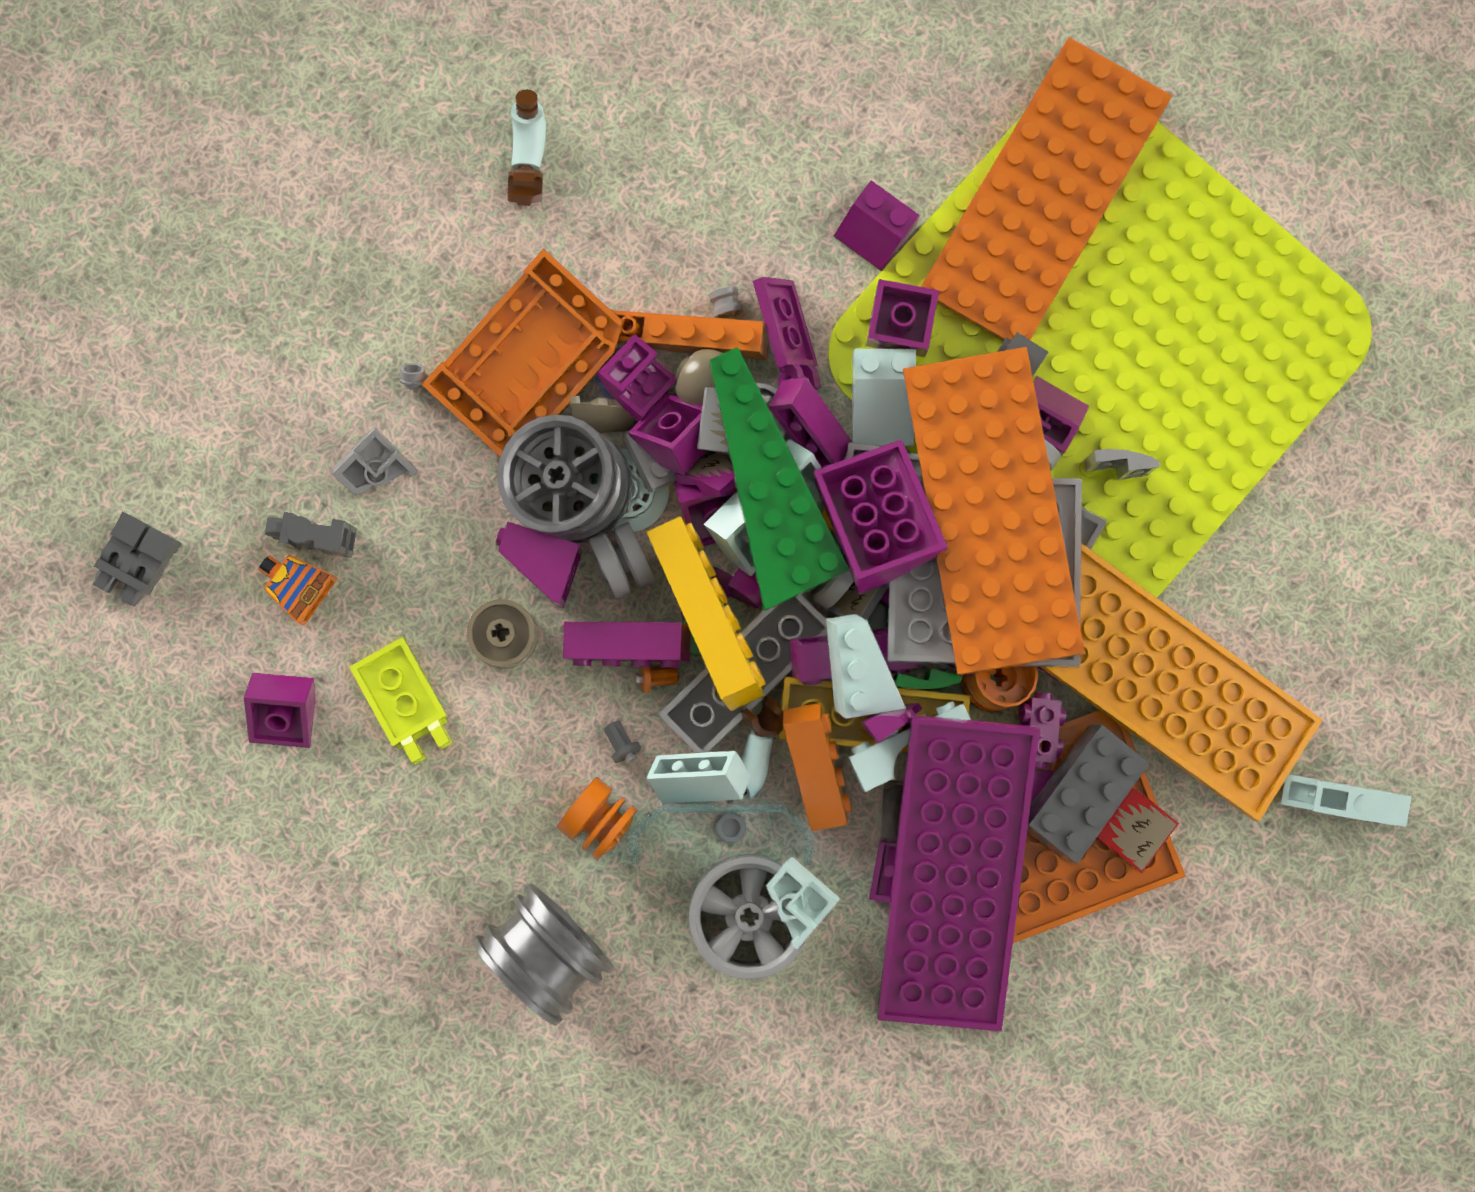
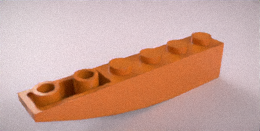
[612,310,769,360]

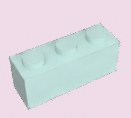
[646,751,751,803]

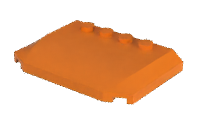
[421,248,624,457]

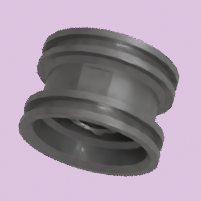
[497,414,633,544]
[472,883,614,1026]

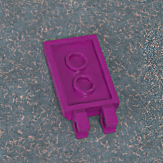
[753,277,821,390]

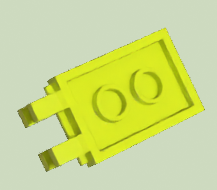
[349,636,453,765]

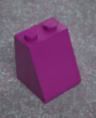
[496,522,583,609]

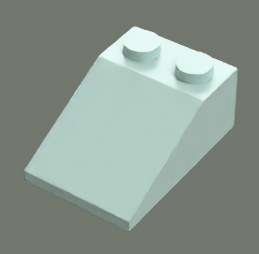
[852,349,916,446]

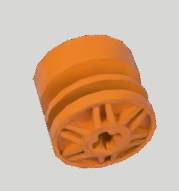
[961,666,1038,713]
[556,777,638,861]

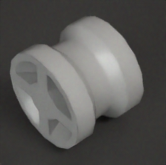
[709,287,743,319]

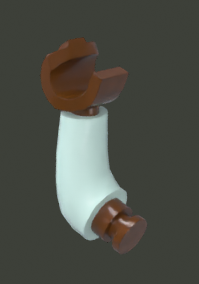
[507,89,546,206]
[725,696,784,803]

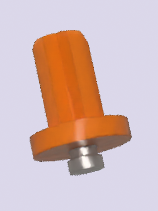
[634,667,678,693]

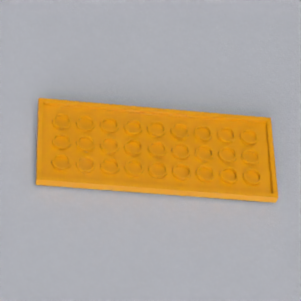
[1041,543,1323,822]

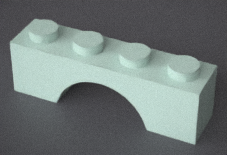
[847,701,971,792]

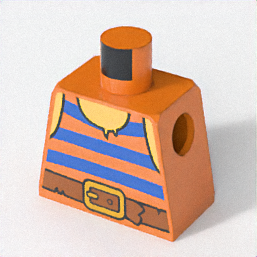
[259,555,338,626]

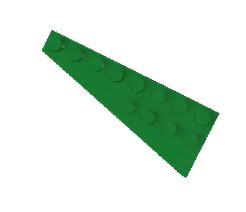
[709,347,849,611]

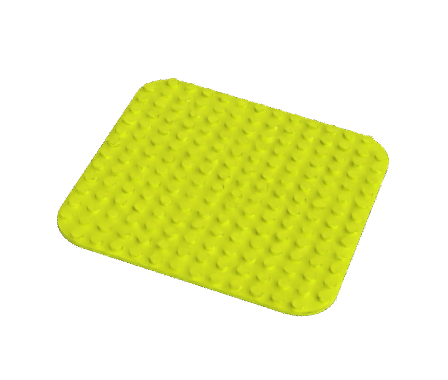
[828,117,1372,598]

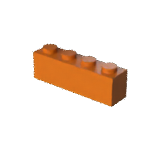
[783,703,852,831]

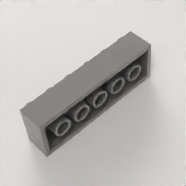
[658,594,827,753]

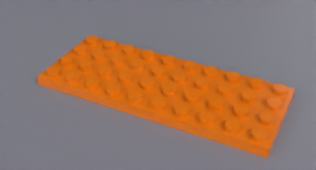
[921,37,1172,341]
[903,347,1085,676]

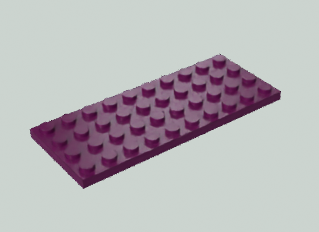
[877,715,1040,1032]

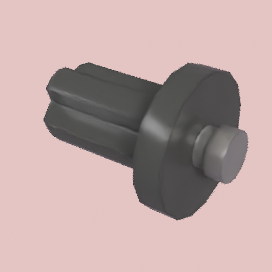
[604,721,641,764]

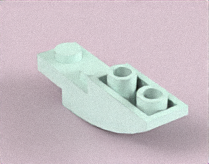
[1280,774,1412,827]

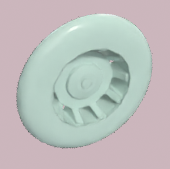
[591,449,669,532]

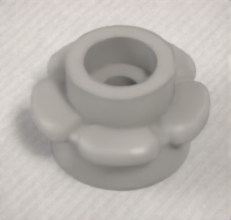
[398,363,428,389]

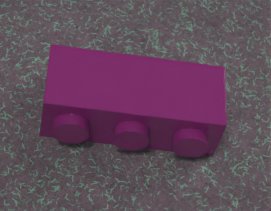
[768,377,852,468]

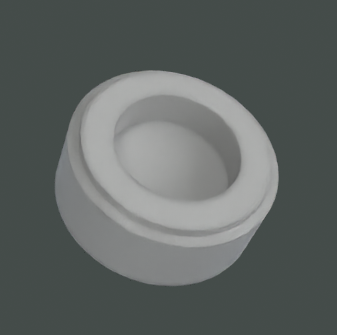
[715,812,746,843]

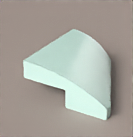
[766,857,840,949]

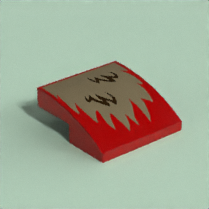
[1096,787,1179,873]

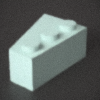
[826,614,906,719]

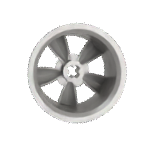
[689,854,807,979]

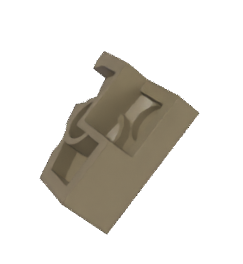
[570,396,636,433]

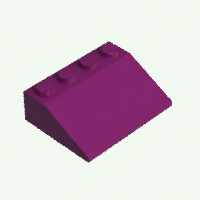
[814,439,948,593]

